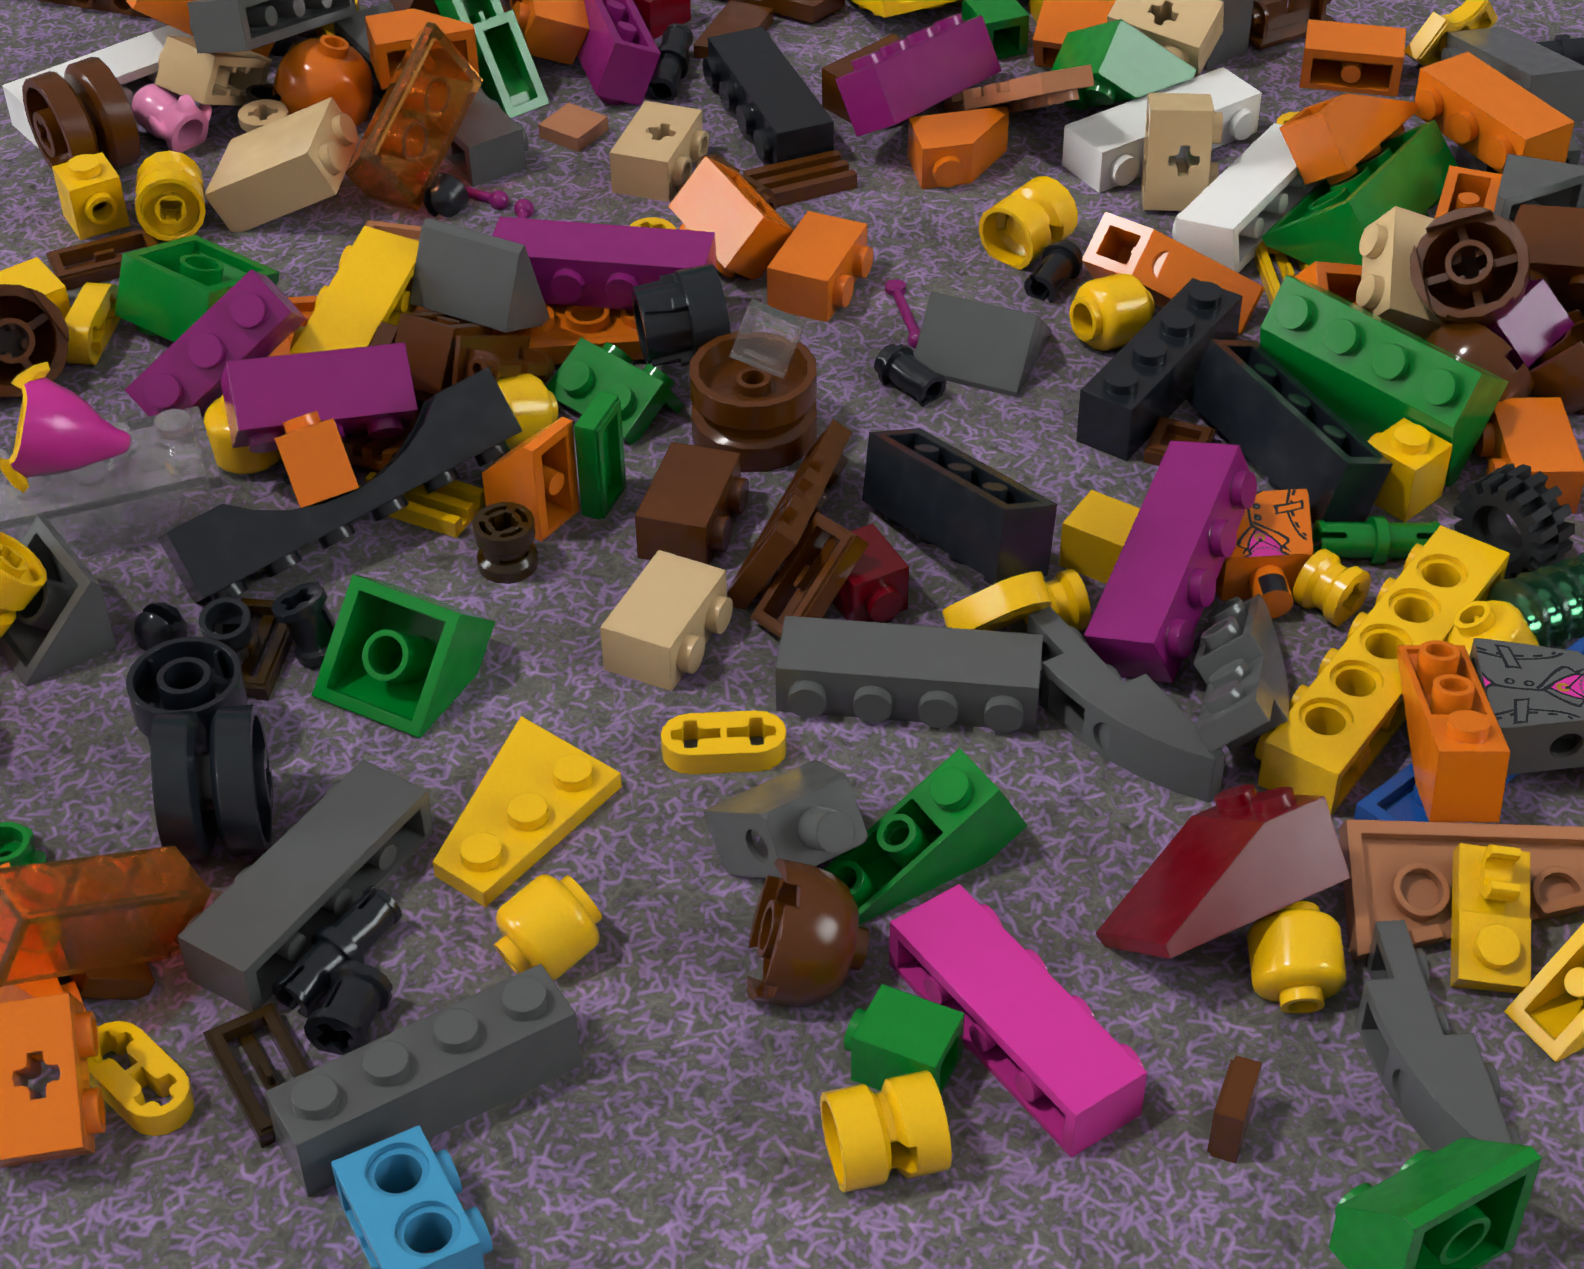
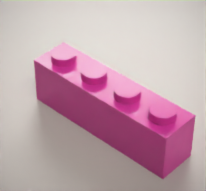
[889,884,1147,1158]

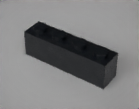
[702,26,834,164]
[1076,278,1243,462]
[1186,339,1393,524]
[862,428,1057,585]

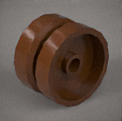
[22,57,140,171]
[690,330,817,472]

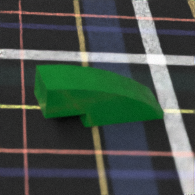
[434,0,550,118]

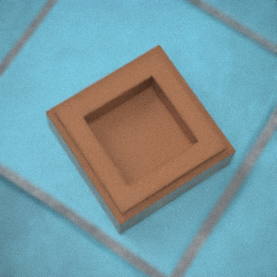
[538,102,609,152]

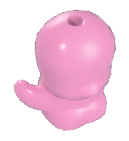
[131,84,212,153]

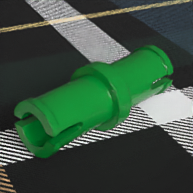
[1312,516,1440,564]

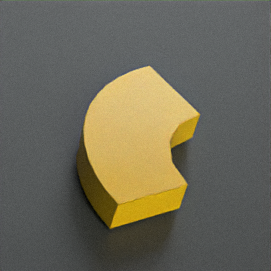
[1405,0,1498,67]

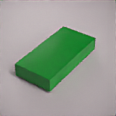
[574,391,626,520]

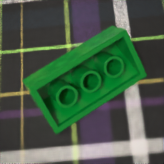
[1261,119,1458,265]
[1260,275,1509,487]

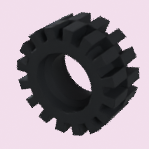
[1453,463,1575,585]

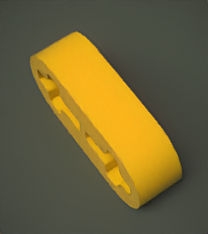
[65,282,121,365]
[942,571,1052,631]
[660,710,787,774]
[88,1021,194,1136]

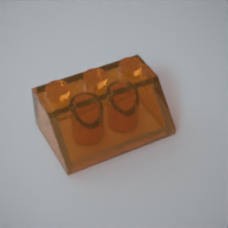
[345,22,483,212]
[0,846,212,987]

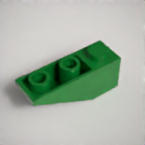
[823,748,1028,925]

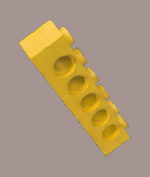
[1255,525,1510,816]

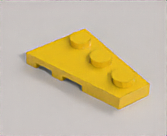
[433,716,622,908]

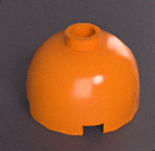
[272,34,374,126]

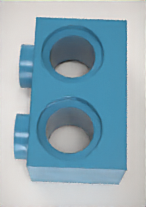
[331,1125,493,1269]

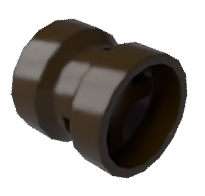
[472,502,539,584]

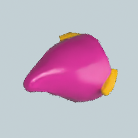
[0,361,131,493]

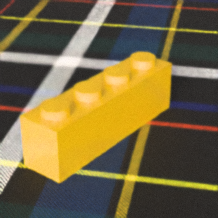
[288,226,419,355]

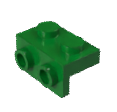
[546,337,684,445]

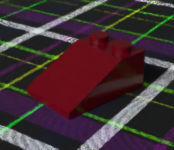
[1096,784,1350,959]

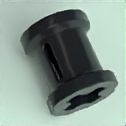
[271,582,336,667]
[304,960,393,1055]

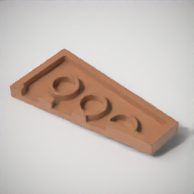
[944,64,1094,114]
[1339,819,1584,962]

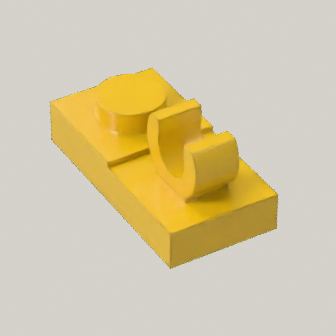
[1450,843,1531,994]

